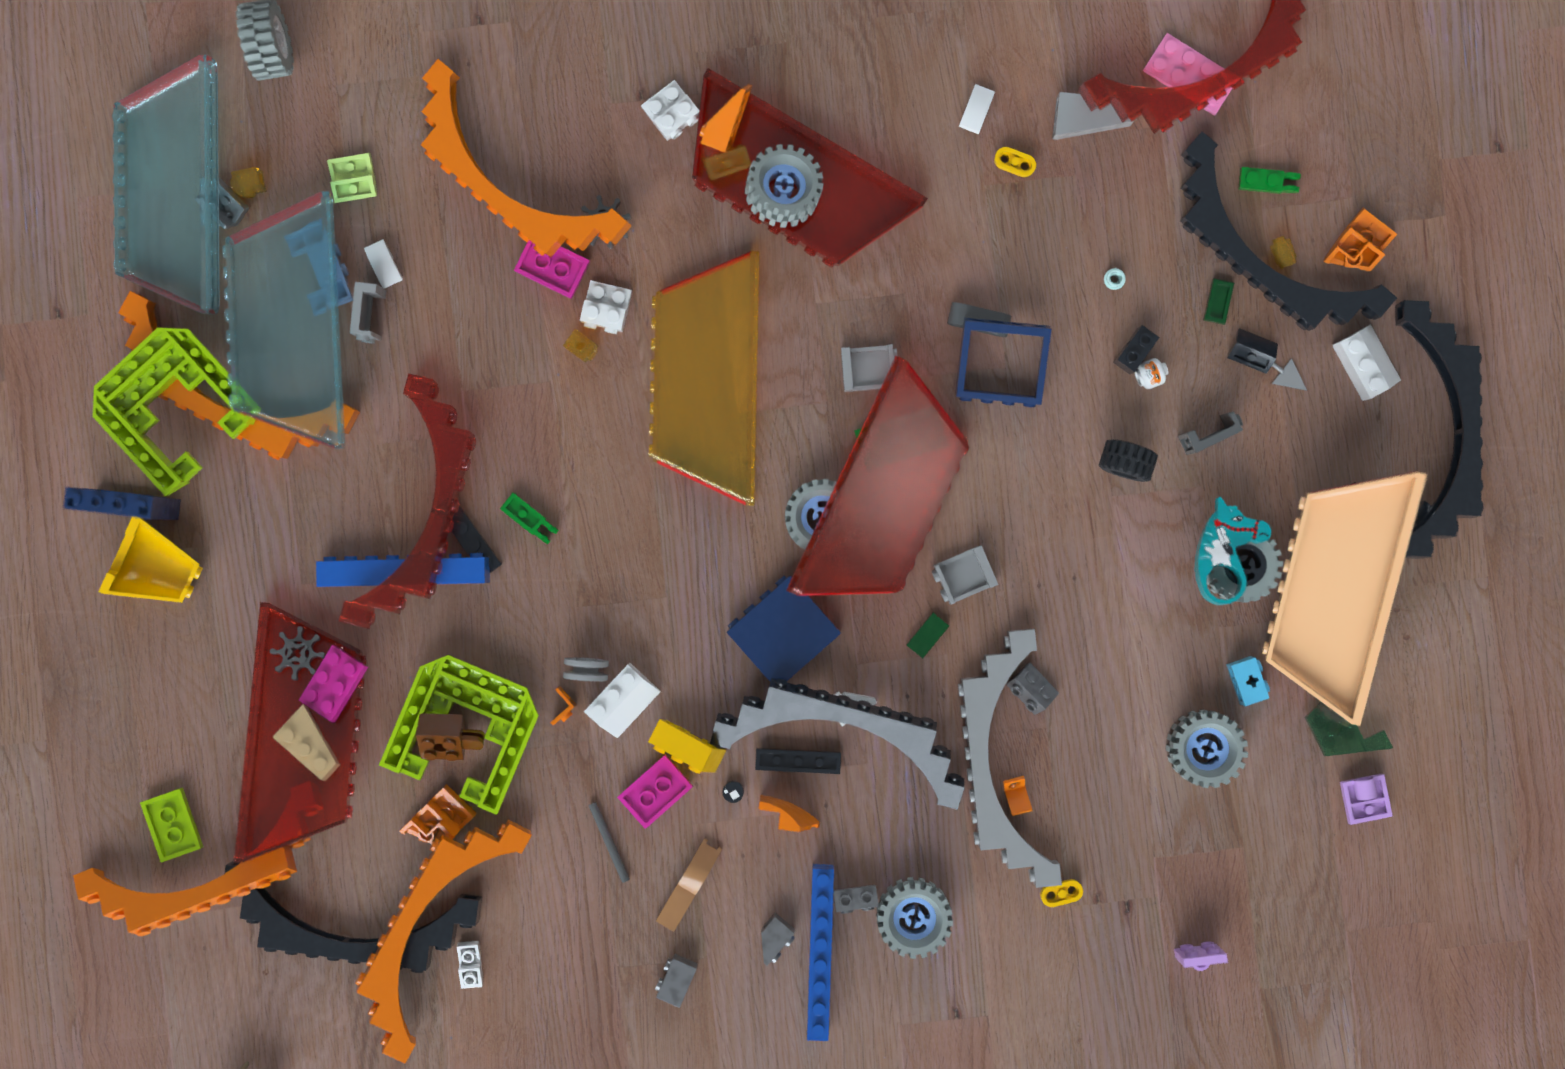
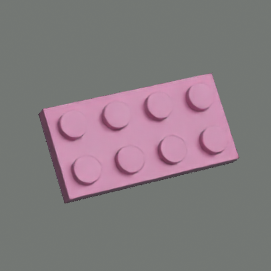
[1143,33,1239,116]

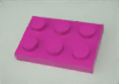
[514,240,590,299]
[299,645,368,723]
[617,754,693,829]

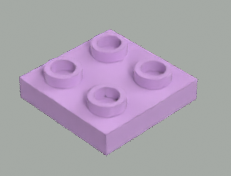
[1340,773,1393,825]
[1174,942,1228,971]

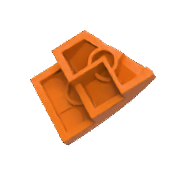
[1323,207,1397,271]
[399,784,477,845]
[759,795,820,832]

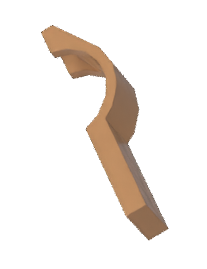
[656,838,723,932]

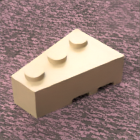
[273,705,340,781]

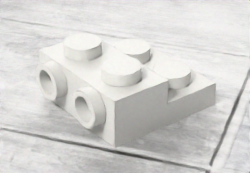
[641,80,699,141]
[580,280,632,334]

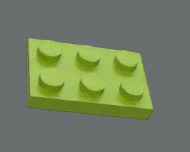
[140,787,204,863]

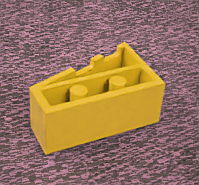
[648,719,726,774]

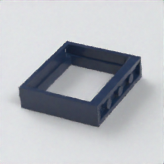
[955,317,1052,407]
[63,487,181,520]

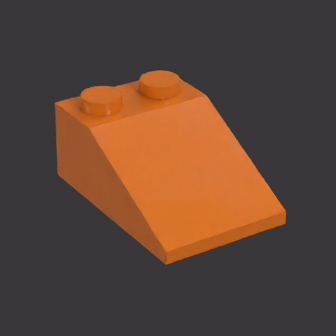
[700,84,753,152]

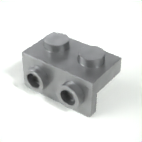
[196,178,249,229]
[1006,663,1059,715]
[834,885,879,914]

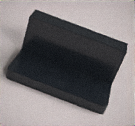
[1227,328,1278,374]

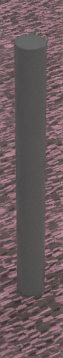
[588,802,630,883]

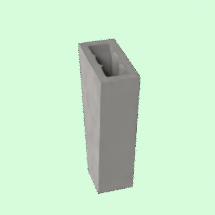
[1052,92,1139,140]

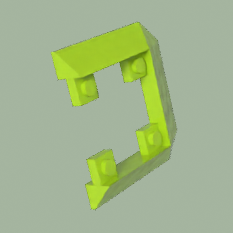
[93,328,262,496]
[379,655,539,815]

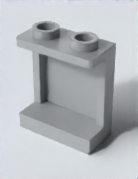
[350,282,387,344]
[841,344,899,392]
[931,545,998,605]

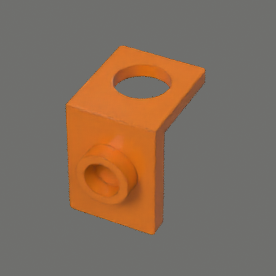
[550,686,577,725]
[1003,776,1032,816]

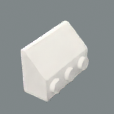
[1332,324,1401,401]
[584,663,661,738]

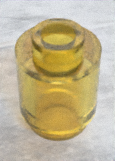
[1269,236,1297,269]

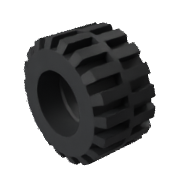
[1098,439,1158,482]

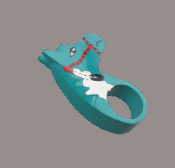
[1194,497,1271,605]

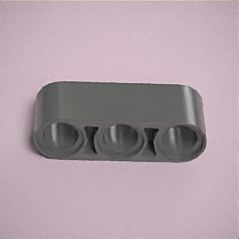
[947,302,1012,337]

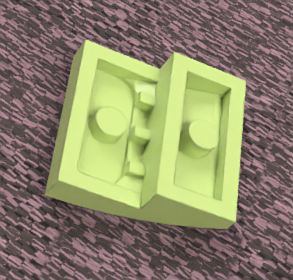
[327,153,377,203]

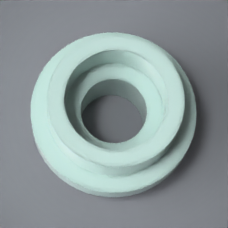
[1104,268,1126,290]

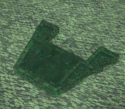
[1304,702,1393,756]

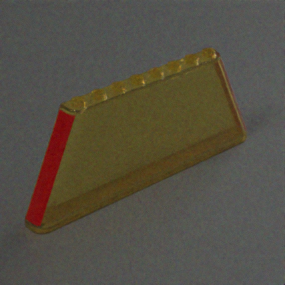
[649,251,760,506]

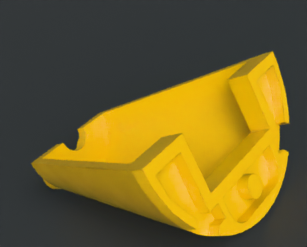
[98,517,203,603]

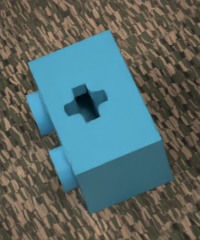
[1226,656,1270,706]

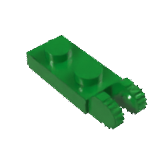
[1238,167,1301,194]
[500,492,559,544]

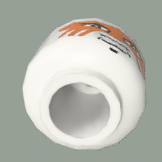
[1135,358,1169,389]

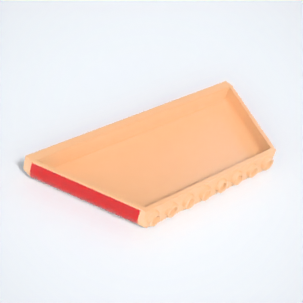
[1262,471,1427,726]

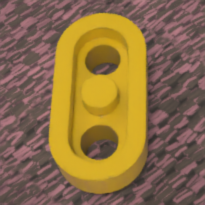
[994,147,1036,177]
[1040,879,1083,907]

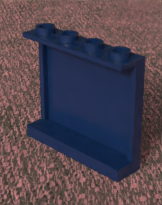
[726,575,841,681]

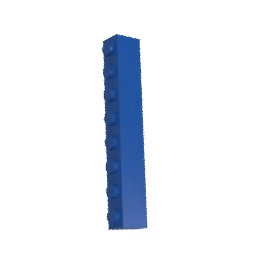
[316,553,490,587]
[807,864,834,1041]

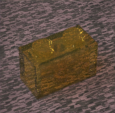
[702,144,751,180]

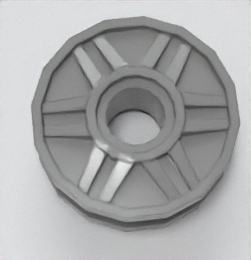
[563,657,609,681]

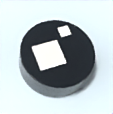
[722,781,744,803]

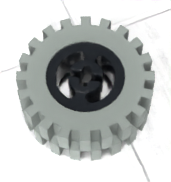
[1207,540,1283,602]

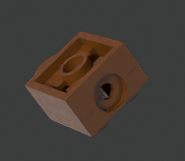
[416,713,485,761]

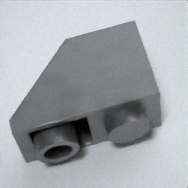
[761,913,795,966]

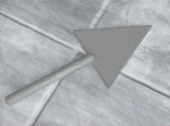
[1272,359,1307,391]

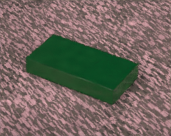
[1203,278,1235,325]
[906,612,949,659]

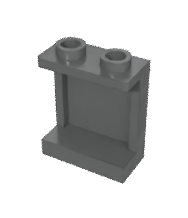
[1177,411,1243,455]

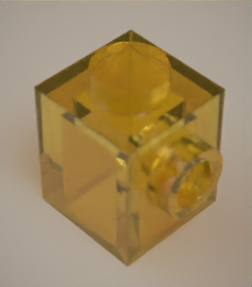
[230,167,266,199]
[563,329,598,363]

